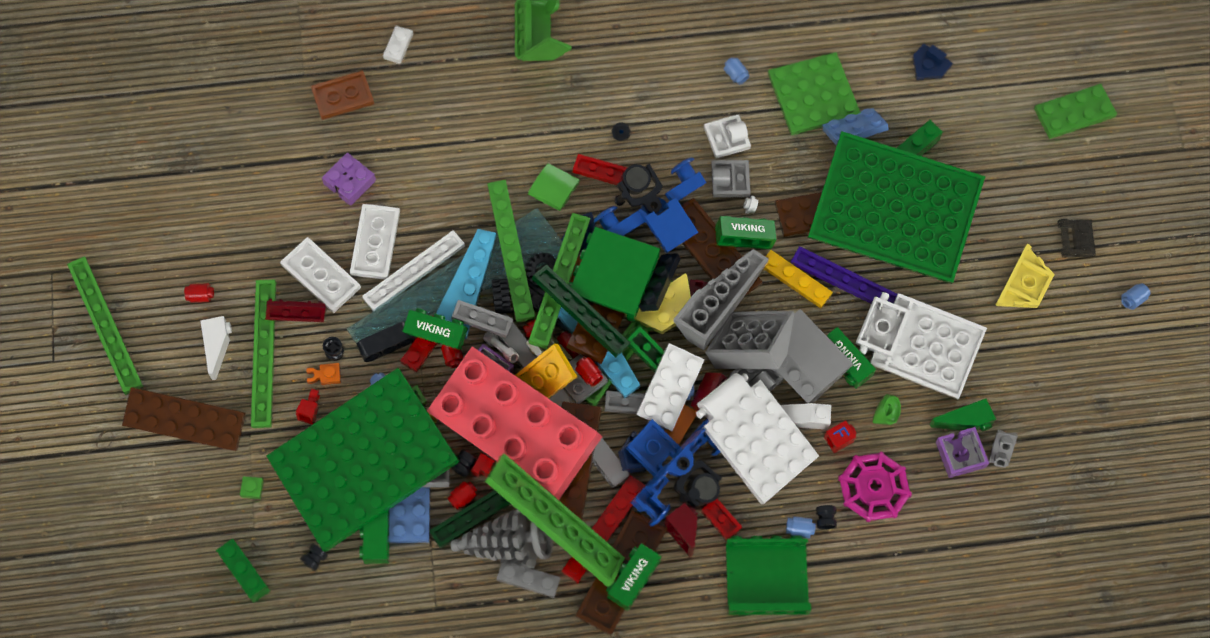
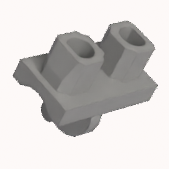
[989,430,1018,468]

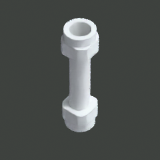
[483,332,519,363]

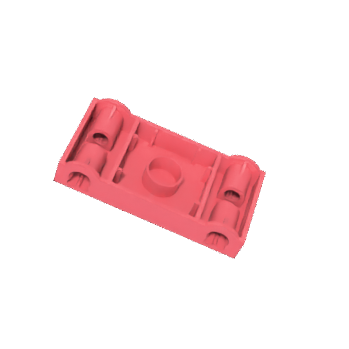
[427,347,603,500]

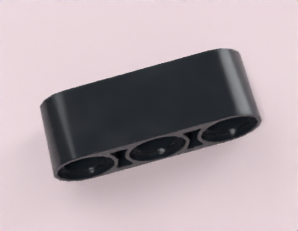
[357,321,415,362]

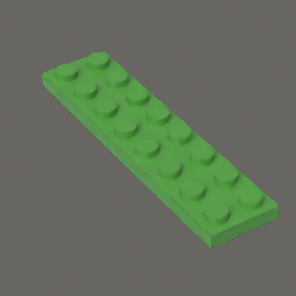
[485,453,625,587]

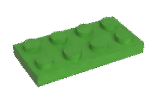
[1034,84,1117,139]

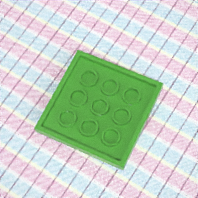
[768,52,861,136]

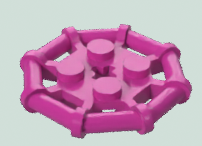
[838,451,912,522]

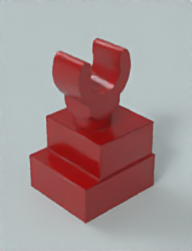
[296,389,320,425]
[471,453,495,478]

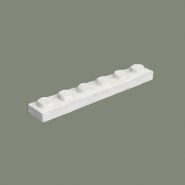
[362,230,465,313]

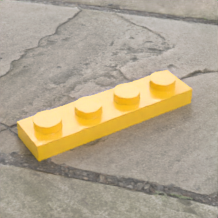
[763,250,833,308]

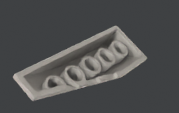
[673,249,769,351]

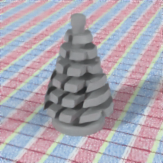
[450,508,553,568]

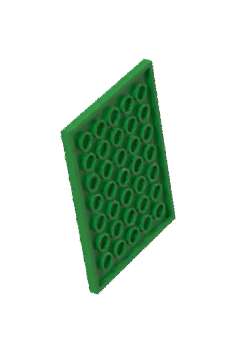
[807,131,986,284]
[266,368,459,552]

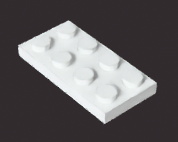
[350,204,400,279]
[280,237,361,313]
[636,343,704,431]

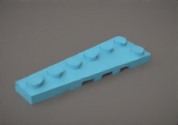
[436,229,496,339]
[558,300,640,398]

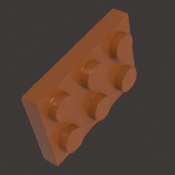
[311,70,374,120]

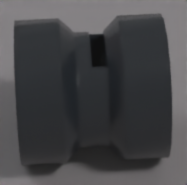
[322,336,344,361]
[451,450,477,478]
[816,505,837,530]
[300,543,328,572]

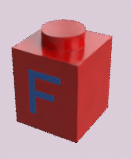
[824,421,857,453]

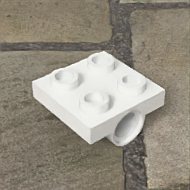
[704,114,751,159]

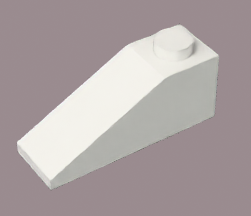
[201,316,232,380]
[780,403,831,430]

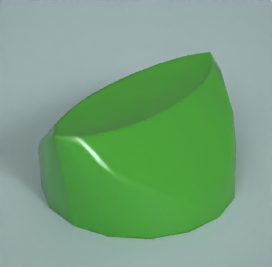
[873,394,901,425]

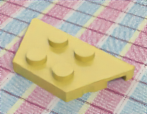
[996,244,1055,308]
[625,273,691,334]

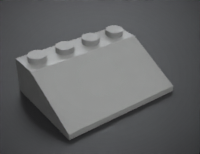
[776,309,854,403]
[705,311,795,369]

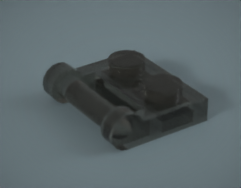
[1057,218,1096,257]

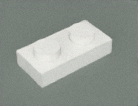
[383,26,413,64]

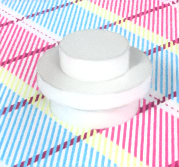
[743,196,759,214]

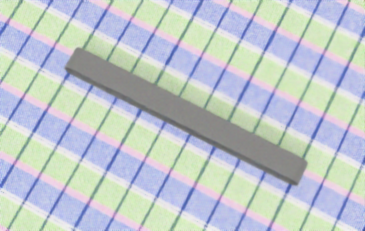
[497,313,629,487]

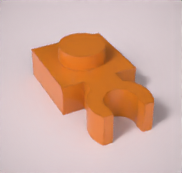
[306,363,341,385]

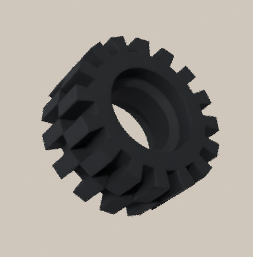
[525,252,556,287]
[491,278,511,313]

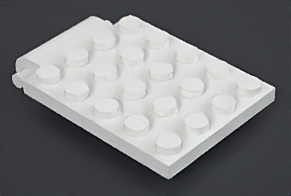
[856,292,987,400]
[696,373,819,505]

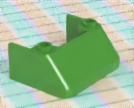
[515,0,572,61]

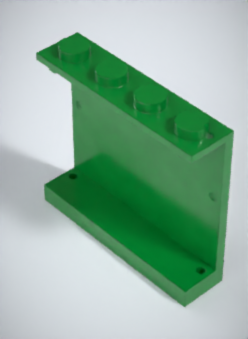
[568,227,660,322]
[726,536,811,615]

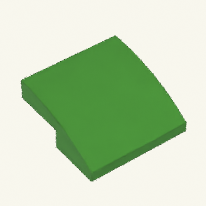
[528,163,580,211]

